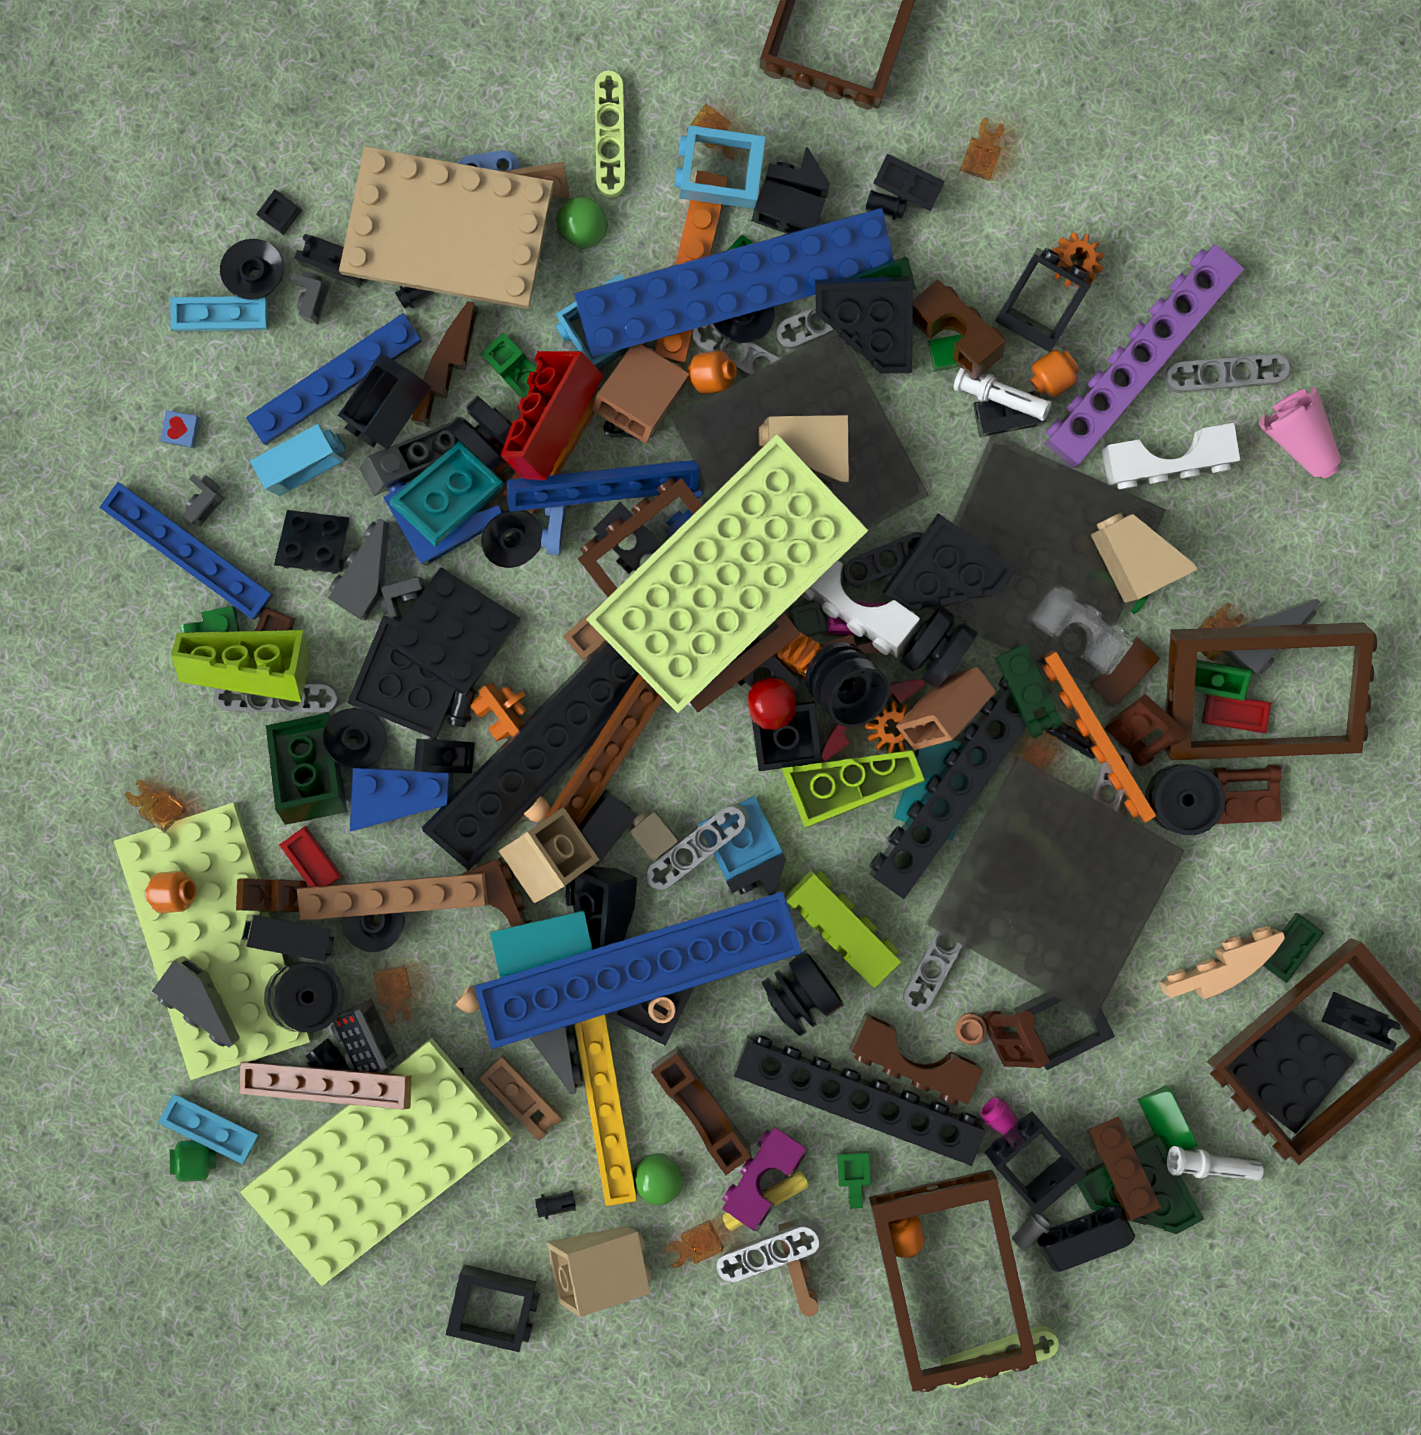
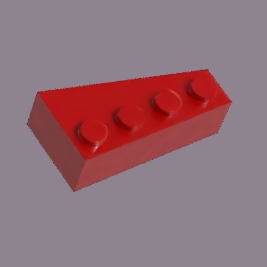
[501,351,603,481]

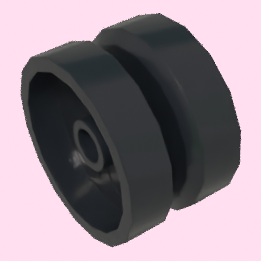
[447,396,512,477]
[900,606,978,689]
[1145,764,1225,835]
[264,962,344,1032]

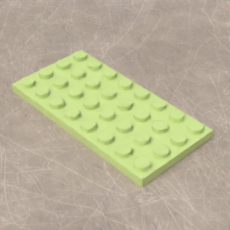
[586,434,868,713]
[114,802,312,1080]
[240,1038,513,1286]

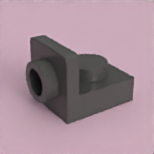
[290,271,329,325]
[182,474,225,527]
[379,577,425,619]

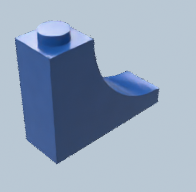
[383,481,503,566]

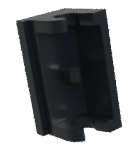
[873,154,945,212]
[751,177,826,234]
[294,234,363,288]
[973,391,1046,437]
[578,789,637,865]
[1321,992,1401,1052]

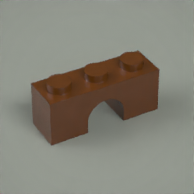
[913,280,1006,380]
[1087,1116,1161,1221]

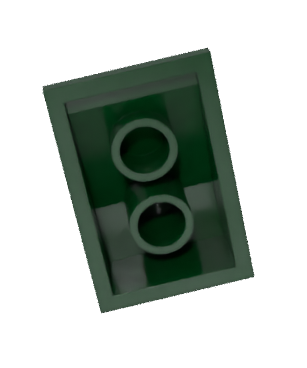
[266,713,347,825]

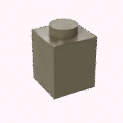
[630,810,679,861]

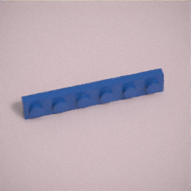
[246,313,422,445]
[507,460,699,512]
[99,482,274,620]

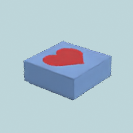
[160,410,200,448]

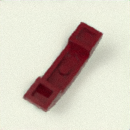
[821,679,926,762]

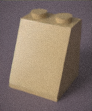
[759,415,849,484]
[1090,513,1198,603]
[499,807,599,903]
[547,1226,651,1317]

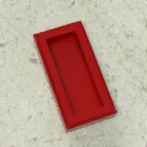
[1202,694,1272,734]
[279,826,343,887]

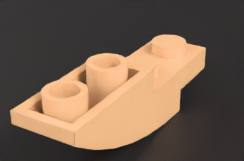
[1159,926,1285,999]

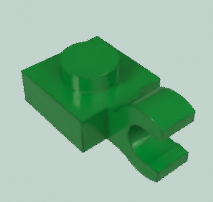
[180,606,240,633]
[837,1151,871,1209]

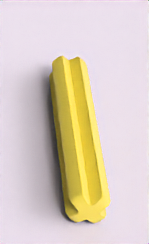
[723,1171,809,1231]

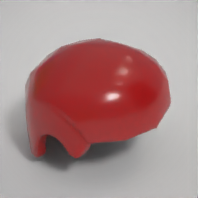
[747,677,796,730]

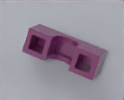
[722,1127,809,1231]

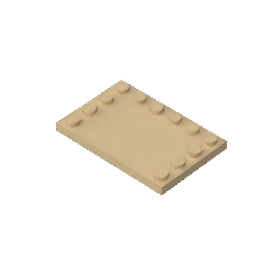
[339,146,554,309]

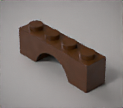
[462,857,533,927]
[850,1013,983,1105]
[651,1046,752,1176]

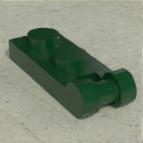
[995,644,1063,739]

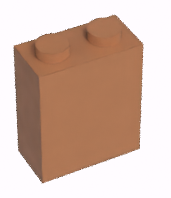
[592,344,689,443]
[896,667,996,750]

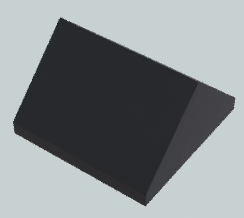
[752,701,822,771]

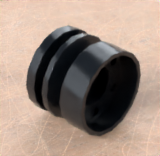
[805,642,890,728]
[762,950,844,1037]

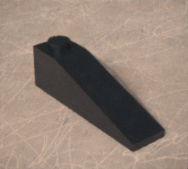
[565,866,637,950]

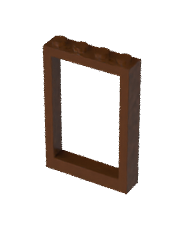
[759,0,915,110]
[578,477,800,713]
[1164,622,1377,760]
[1206,938,1421,1165]
[869,1169,1038,1392]

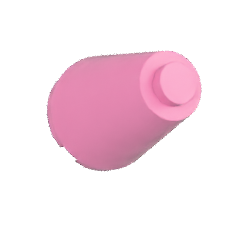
[1259,387,1342,479]

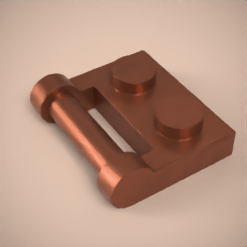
[1104,694,1185,766]
[1213,764,1282,824]
[983,1011,1050,1068]

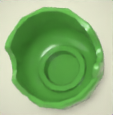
[556,196,608,249]
[633,1153,683,1205]

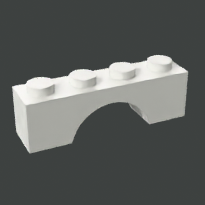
[1102,423,1240,490]
[801,560,920,658]

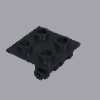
[274,510,349,574]

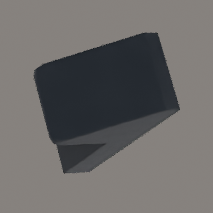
[766,147,830,199]
[414,738,475,773]
[726,853,786,896]

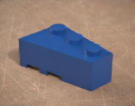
[350,767,454,832]

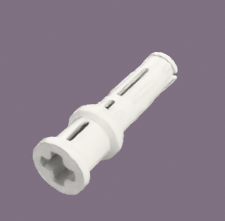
[954,368,1051,421]
[1167,1146,1264,1181]

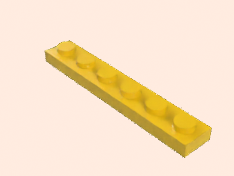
[575,1015,637,1206]

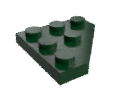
[1076,1134,1204,1234]

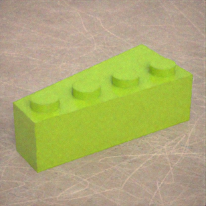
[171,630,310,702]
[782,750,926,828]
[784,869,901,989]

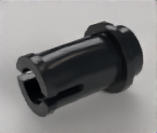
[865,190,907,220]
[395,286,436,309]
[447,688,476,727]
[535,1190,576,1220]

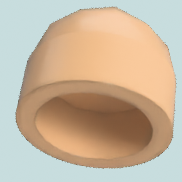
[524,796,550,823]
[455,985,480,1013]
[648,997,675,1023]

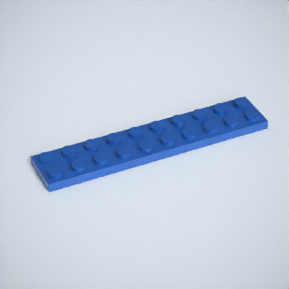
[574,208,894,357]
[474,892,802,1049]

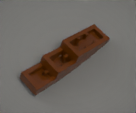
[411,301,478,427]

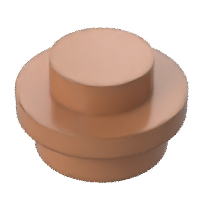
[955,1013,987,1045]

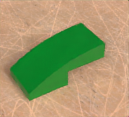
[480,332,537,398]

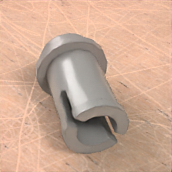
[1011,1212,1051,1252]

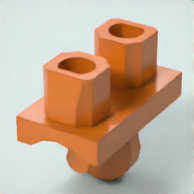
[470,682,527,741]

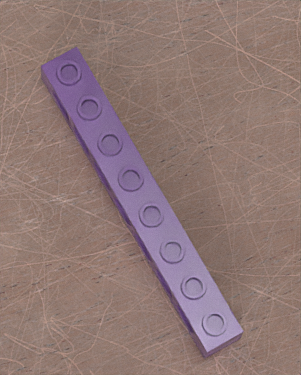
[1044,244,1244,468]

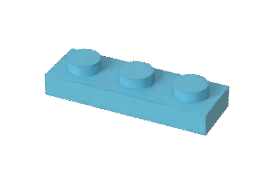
[170,296,269,332]
[158,1094,260,1164]

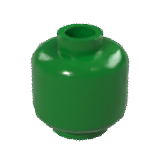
[170,1140,216,1182]

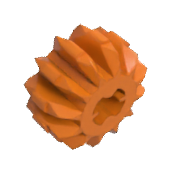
[1052,232,1105,288]
[775,632,824,680]
[865,701,909,754]

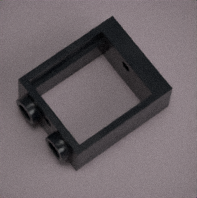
[995,247,1093,352]
[338,353,432,450]
[240,914,334,961]
[1014,976,1115,1070]
[984,1111,1087,1215]
[445,1264,540,1352]

